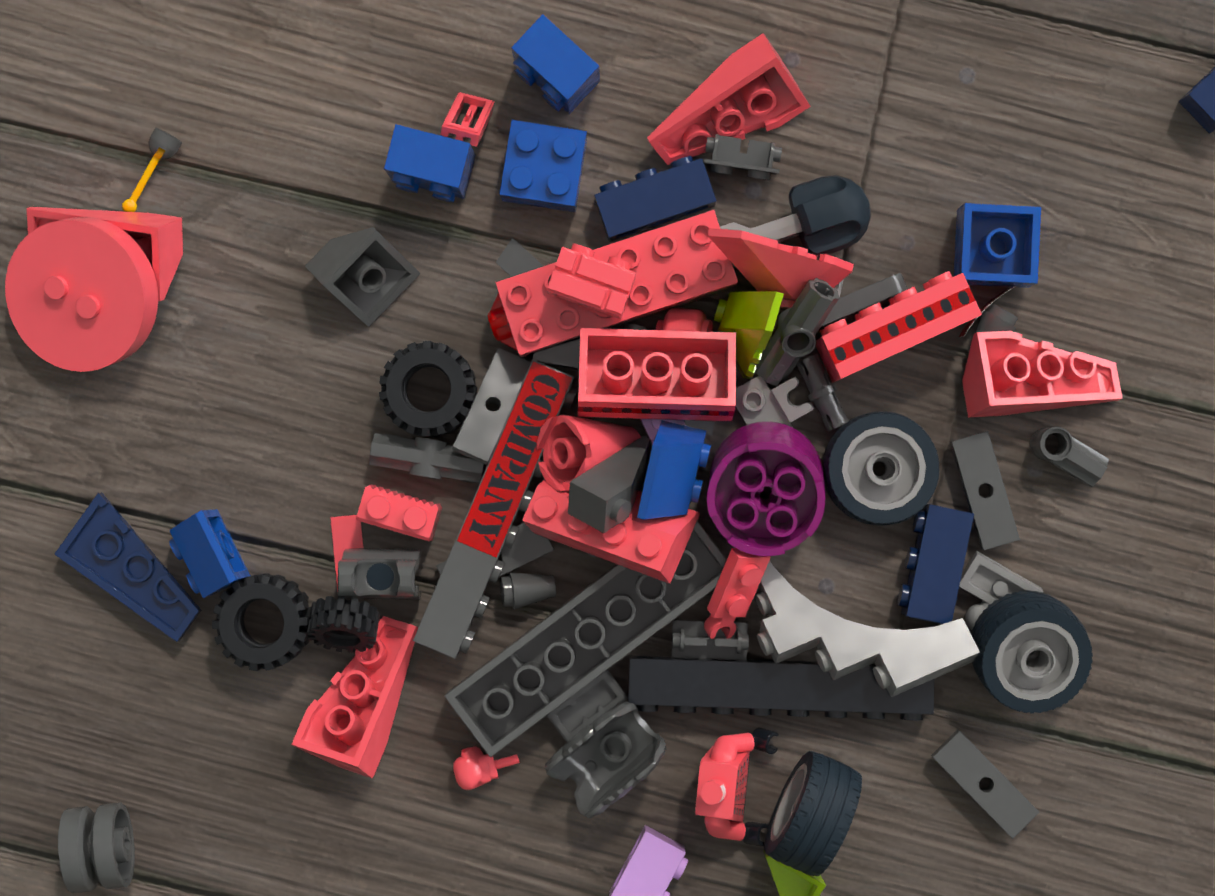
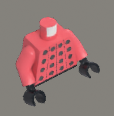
[695,727,779,846]

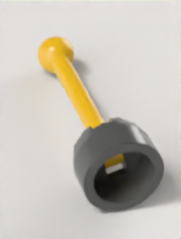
[122,127,182,212]

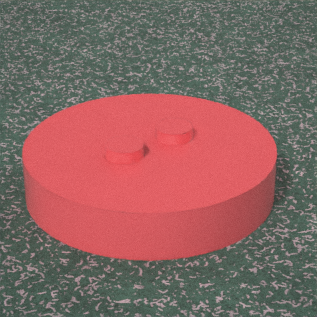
[5,217,158,372]

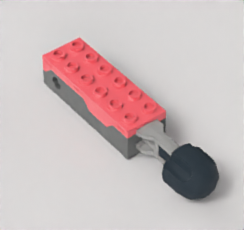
[487,175,871,359]

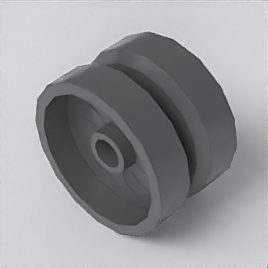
[58,802,135,893]

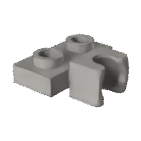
[736,376,814,428]

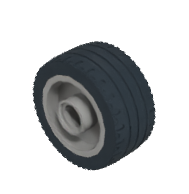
[822,412,939,526]
[971,590,1093,713]
[764,751,862,877]

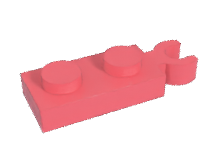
[704,548,771,639]

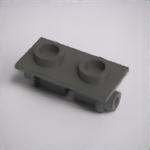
[703,134,782,180]
[671,620,749,660]

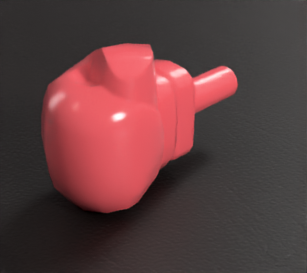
[453,746,520,790]

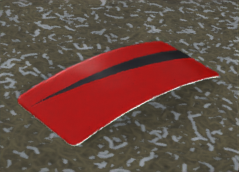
[959,286,1015,337]

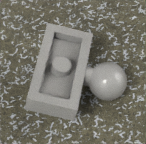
[959,551,1043,630]

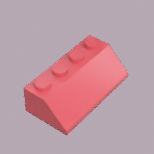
[522,479,700,584]

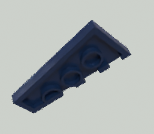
[54,493,202,642]

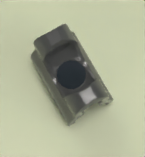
[338,548,421,600]

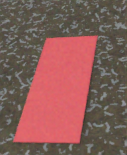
[330,515,363,592]

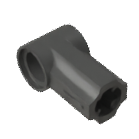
[1030,427,1109,487]

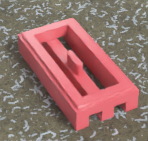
[440,92,495,147]

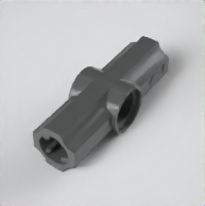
[755,278,839,386]
[369,433,485,483]

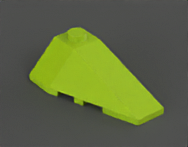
[714,291,784,379]

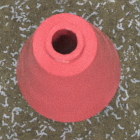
[537,415,641,491]

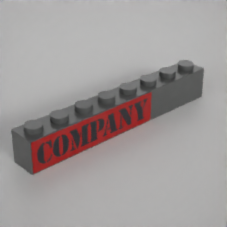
[413,359,578,658]

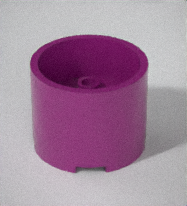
[707,422,825,556]

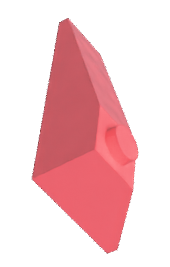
[647,33,811,165]
[26,207,183,301]
[708,228,854,309]
[962,331,1123,418]
[291,616,418,779]

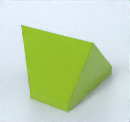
[763,850,826,896]

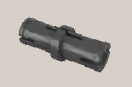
[796,353,849,432]

